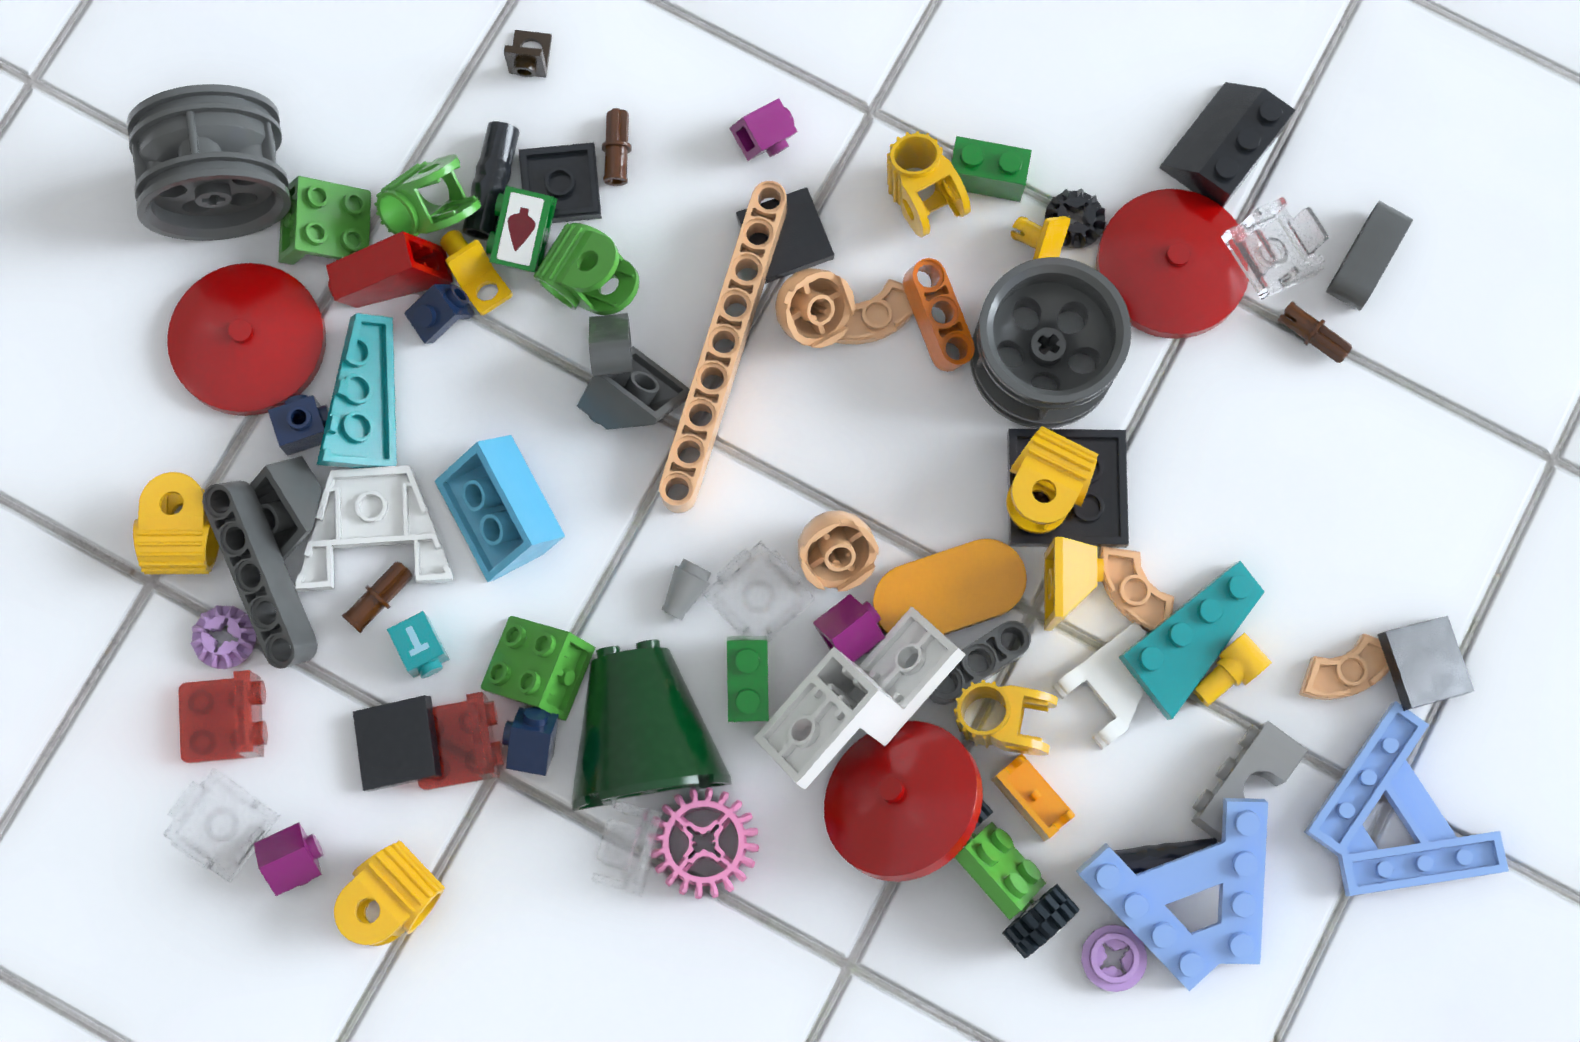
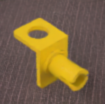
[1011,216,1070,260]
[440,230,513,316]

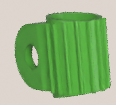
[374,154,481,236]
[533,223,639,315]

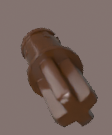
[601,108,632,186]
[1277,301,1352,363]
[342,562,413,633]

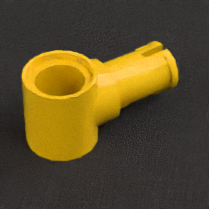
[1193,632,1272,707]

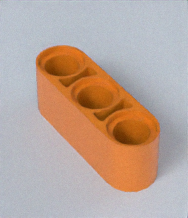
[903,258,975,372]

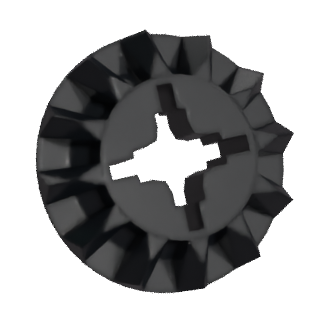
[1045,188,1106,248]

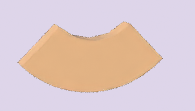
[835,279,914,344]
[1099,546,1174,632]
[1299,634,1389,700]

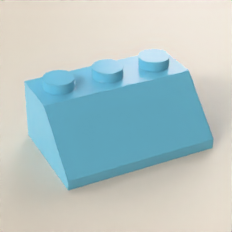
[435,435,565,582]

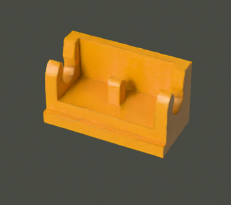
[991,753,1075,841]

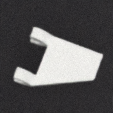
[1052,622,1146,749]

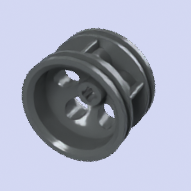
[127,84,291,241]
[970,257,1131,429]

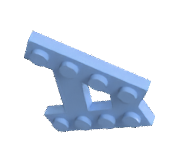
[1304,701,1509,897]
[1076,798,1268,991]

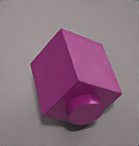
[729,98,798,161]
[813,594,885,662]
[253,822,323,896]

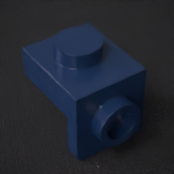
[404,284,475,344]

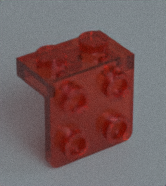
[178,670,268,764]
[418,692,504,790]

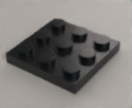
[1007,429,1129,548]

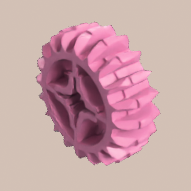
[649,787,759,899]

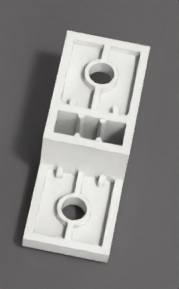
[754,606,966,789]

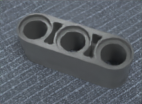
[1326,200,1413,311]
[589,313,633,377]
[929,621,1031,705]

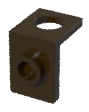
[504,30,552,78]

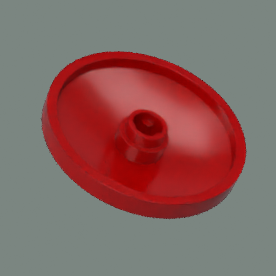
[1096,189,1251,339]
[167,263,326,416]
[824,721,983,882]

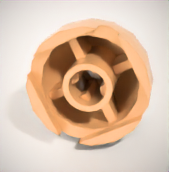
[775,268,855,348]
[798,510,879,592]

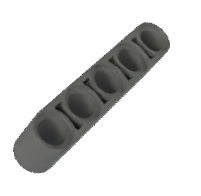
[202,480,318,669]

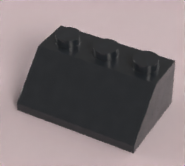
[1160,82,1296,208]

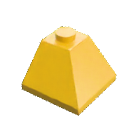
[1044,537,1104,631]

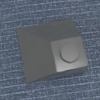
[577,346,690,430]
[250,456,322,561]

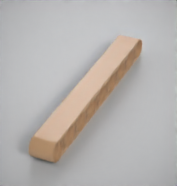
[659,181,787,513]

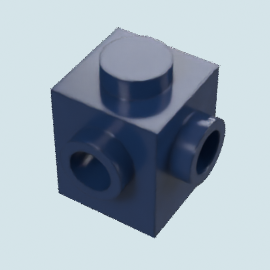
[268,394,329,456]
[502,707,559,776]

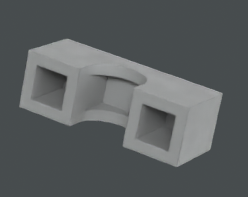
[1191,721,1308,842]

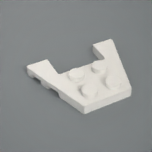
[295,465,453,592]

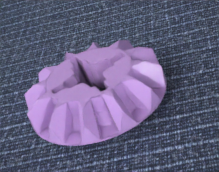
[190,605,256,669]
[1081,925,1147,992]

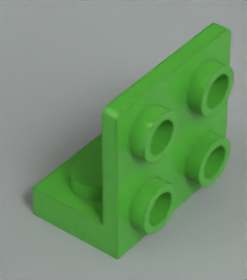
[278,176,371,265]
[481,616,596,721]

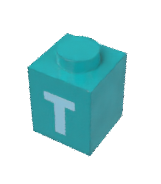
[387,611,450,678]

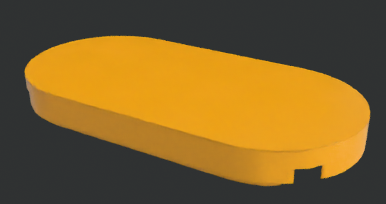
[873,539,1027,635]

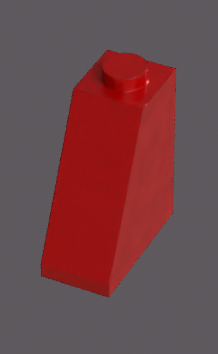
[326,231,453,308]

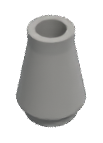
[661,558,711,620]

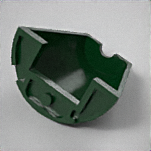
[571,639,732,811]

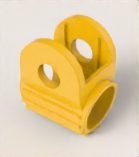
[887,131,971,238]
[1006,426,1098,534]
[133,472,219,574]
[954,680,1058,756]
[334,840,445,946]

